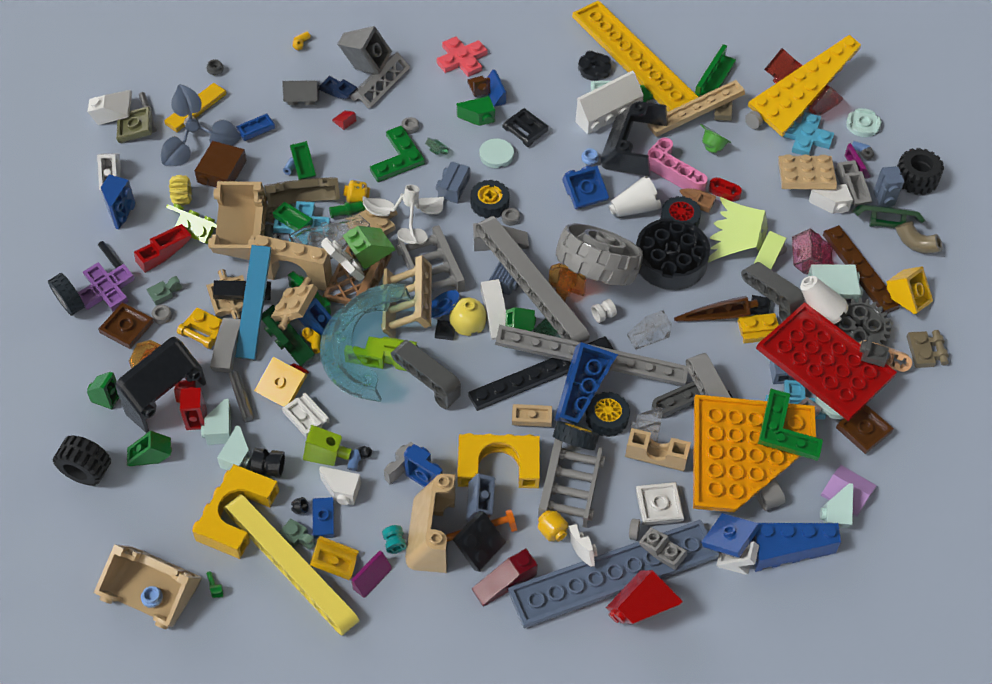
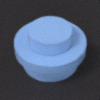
[581,148,599,165]
[141,586,163,608]

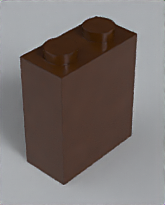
[194,141,247,188]

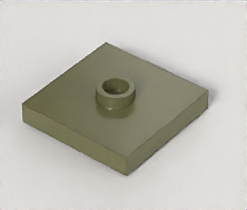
[116,106,152,143]

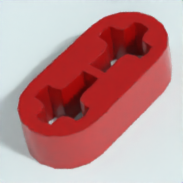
[708,177,742,202]

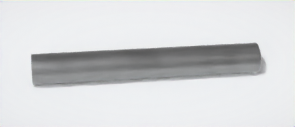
[139,92,157,133]

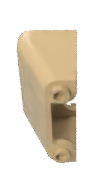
[208,181,267,260]
[405,474,455,573]
[94,544,202,629]

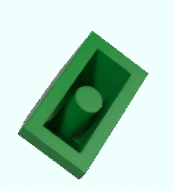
[456,96,495,126]
[504,307,536,348]
[87,372,119,410]
[127,431,172,466]

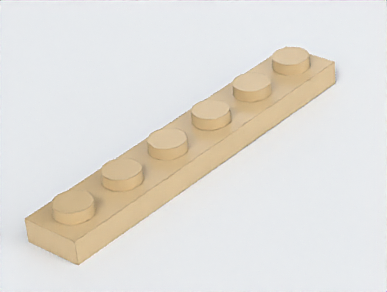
[647,80,745,137]

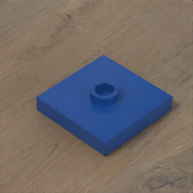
[701,513,760,558]

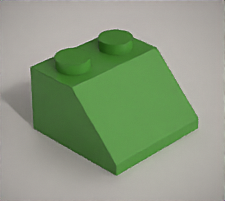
[342,226,396,270]

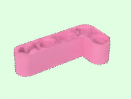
[647,137,707,192]

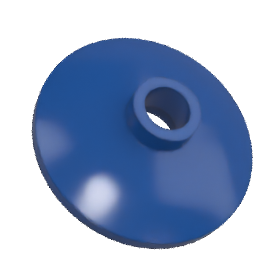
[431,290,460,318]

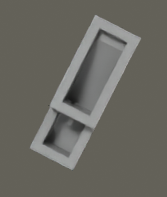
[835,160,872,206]
[210,318,241,373]

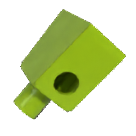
[303,425,352,466]

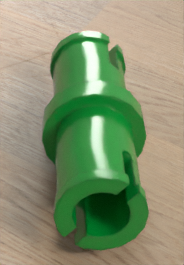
[329,201,366,218]

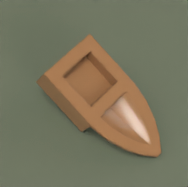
[680,188,716,213]

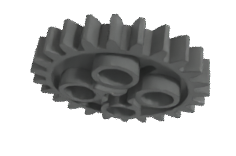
[834,298,891,345]

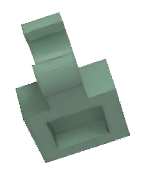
[146,276,182,306]
[279,518,316,550]

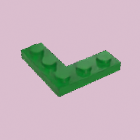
[370,125,425,183]
[758,388,823,461]

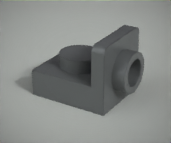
[859,335,889,367]

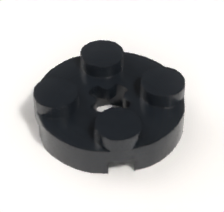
[578,50,611,81]

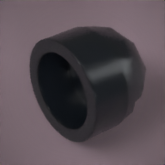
[291,497,309,514]

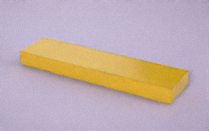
[164,83,226,132]

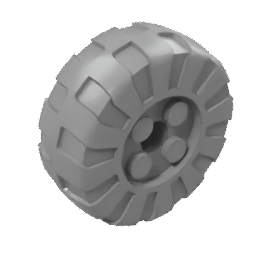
[556,223,643,286]

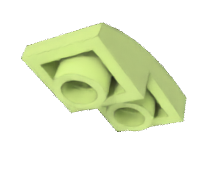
[754,231,787,270]

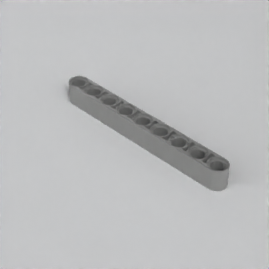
[476,216,590,343]
[686,353,785,511]

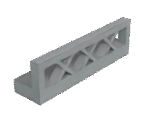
[350,52,410,109]

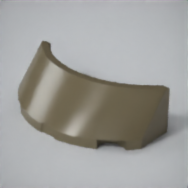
[264,177,340,208]

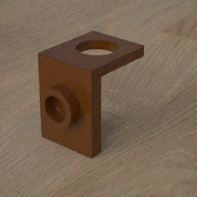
[467,76,490,97]

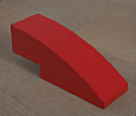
[134,224,192,273]

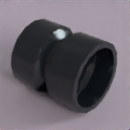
[250,448,285,477]

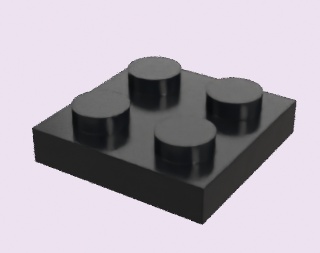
[452,511,506,571]

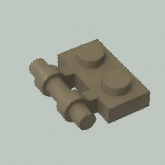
[906,330,949,368]

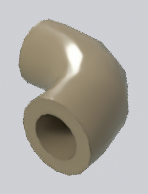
[895,221,942,254]

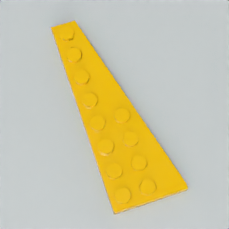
[748,35,861,137]

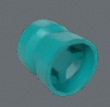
[382,525,407,554]

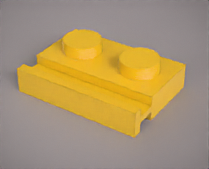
[737,313,779,344]
[310,536,359,580]

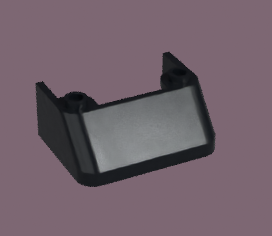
[601,101,668,176]
[115,337,206,433]

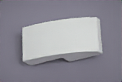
[569,524,598,567]

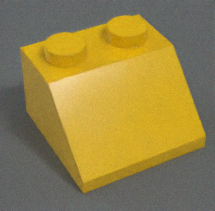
[886,266,933,314]

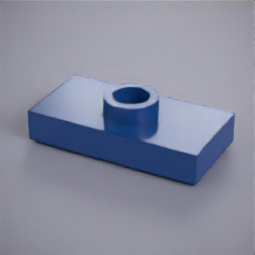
[236,113,275,141]
[313,497,334,539]

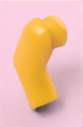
[292,31,311,50]
[302,327,321,354]

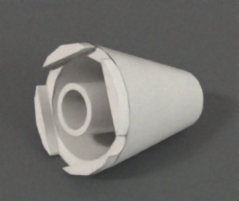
[609,176,661,217]
[800,276,849,324]

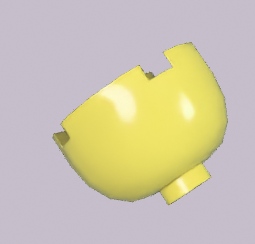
[449,297,487,336]

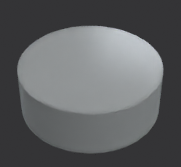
[745,111,763,129]
[401,117,419,134]
[502,208,520,226]
[151,305,172,324]
[629,519,640,540]

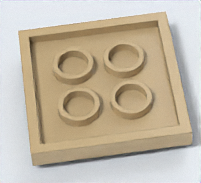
[778,154,837,190]

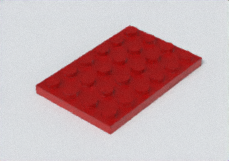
[756,302,897,421]

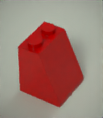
[606,570,683,624]

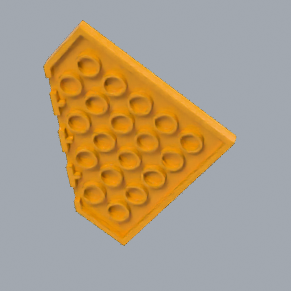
[693,394,816,513]

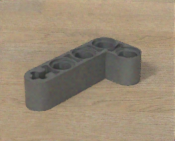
[741,262,804,321]
[391,340,461,409]

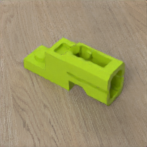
[344,336,417,371]

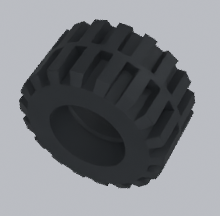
[897,148,944,195]
[52,435,111,486]

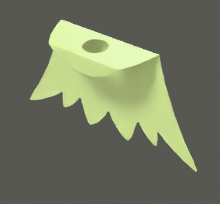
[708,197,768,263]

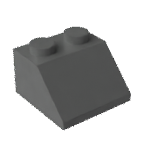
[282,80,320,105]

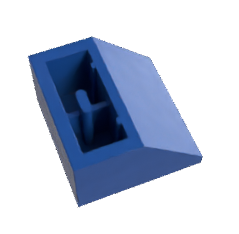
[100,174,136,230]

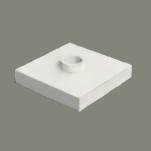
[635,482,684,526]

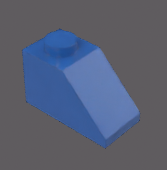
[298,298,339,339]

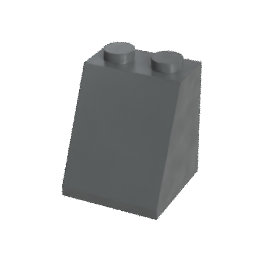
[338,26,392,75]

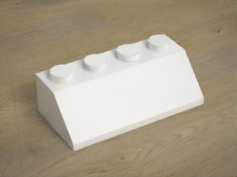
[576,70,643,135]

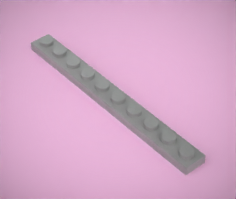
[495,325,688,386]

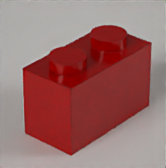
[180,387,207,430]

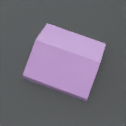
[821,465,877,516]

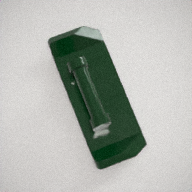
[852,204,925,228]

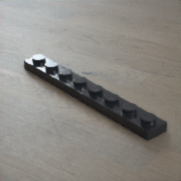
[468,336,614,411]

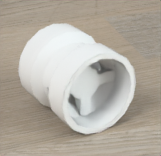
[591,299,617,323]

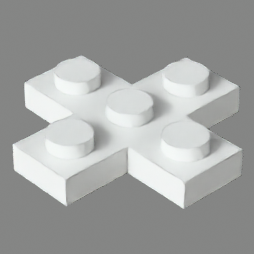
[321,237,365,282]

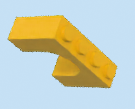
[457,433,540,488]
[192,464,279,559]

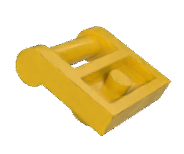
[177,307,222,349]

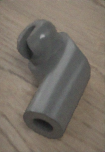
[264,224,282,240]

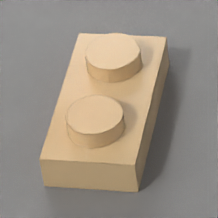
[512,404,552,427]

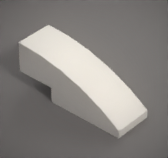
[481,279,506,340]

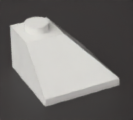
[87,90,132,125]

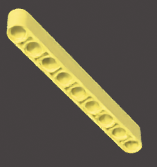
[224,494,359,636]

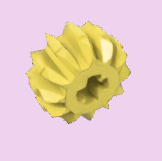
[169,175,192,206]

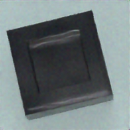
[435,320,455,340]

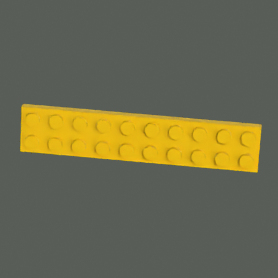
[572,0,699,112]

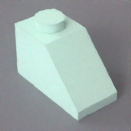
[201,399,231,445]
[217,425,251,470]
[820,483,853,528]

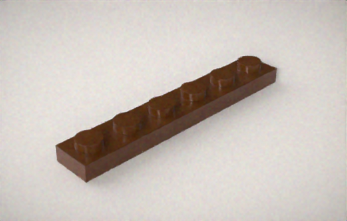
[823,225,900,313]

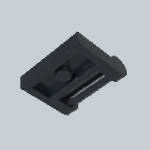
[502,108,548,147]

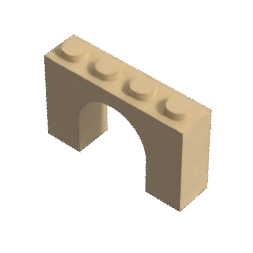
[253,235,332,291]

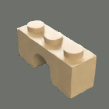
[625,428,691,471]

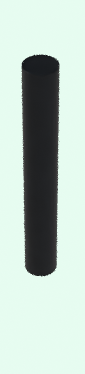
[98,241,122,269]

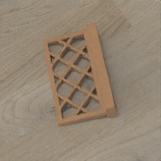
[322,246,392,311]

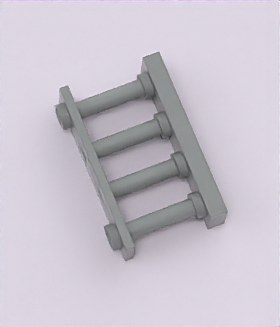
[396,225,465,293]
[538,439,605,528]

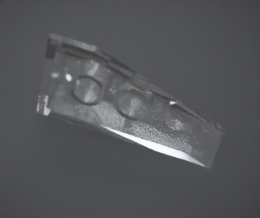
[289,214,370,260]

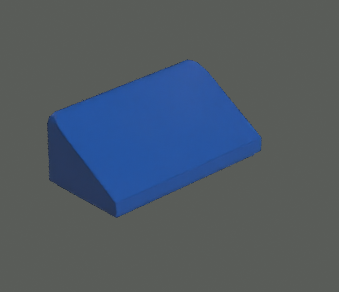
[487,69,506,107]

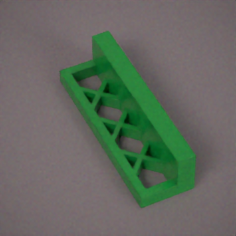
[695,44,736,97]

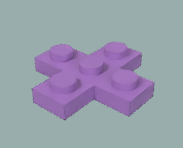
[78,262,135,312]

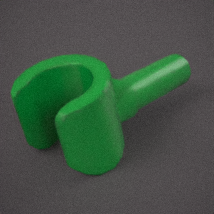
[206,571,223,598]

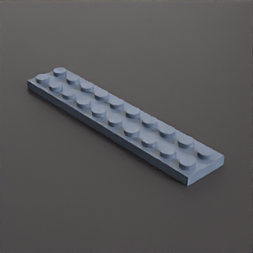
[508,519,719,628]

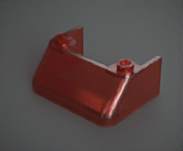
[764,48,844,116]

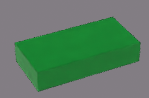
[290,141,316,180]
[273,202,313,234]

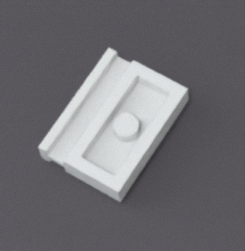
[282,393,329,438]

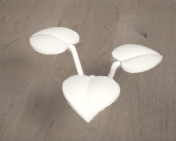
[363,184,444,245]

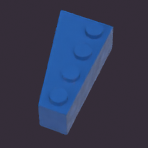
[554,342,618,425]
[751,523,841,572]

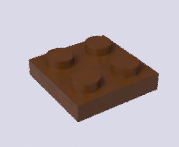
[98,302,154,349]
[836,405,894,454]

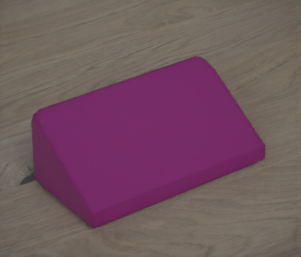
[844,143,871,179]
[352,550,392,598]

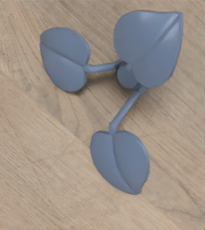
[161,84,240,166]

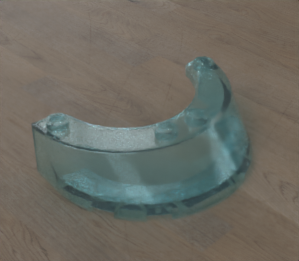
[320,283,411,402]

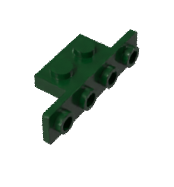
[261,305,316,367]

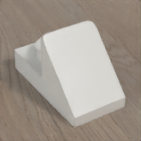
[717,541,759,575]

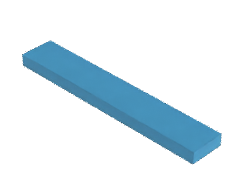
[235,245,272,360]

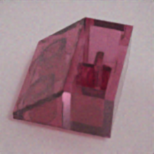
[792,228,834,274]

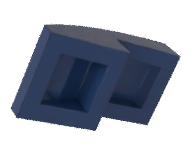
[319,76,357,99]

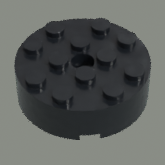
[636,218,710,290]

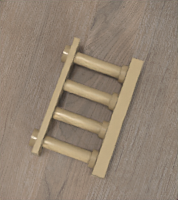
[381,255,432,338]

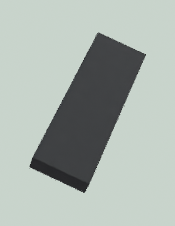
[213,280,271,300]

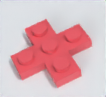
[436,36,487,77]

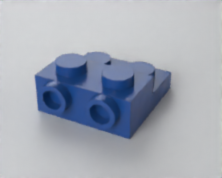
[562,165,609,209]
[404,444,443,487]

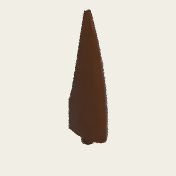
[674,296,758,321]

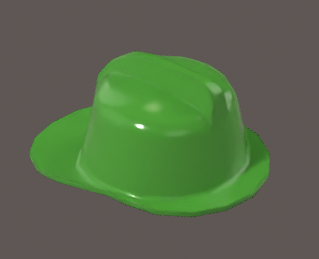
[700,124,731,153]

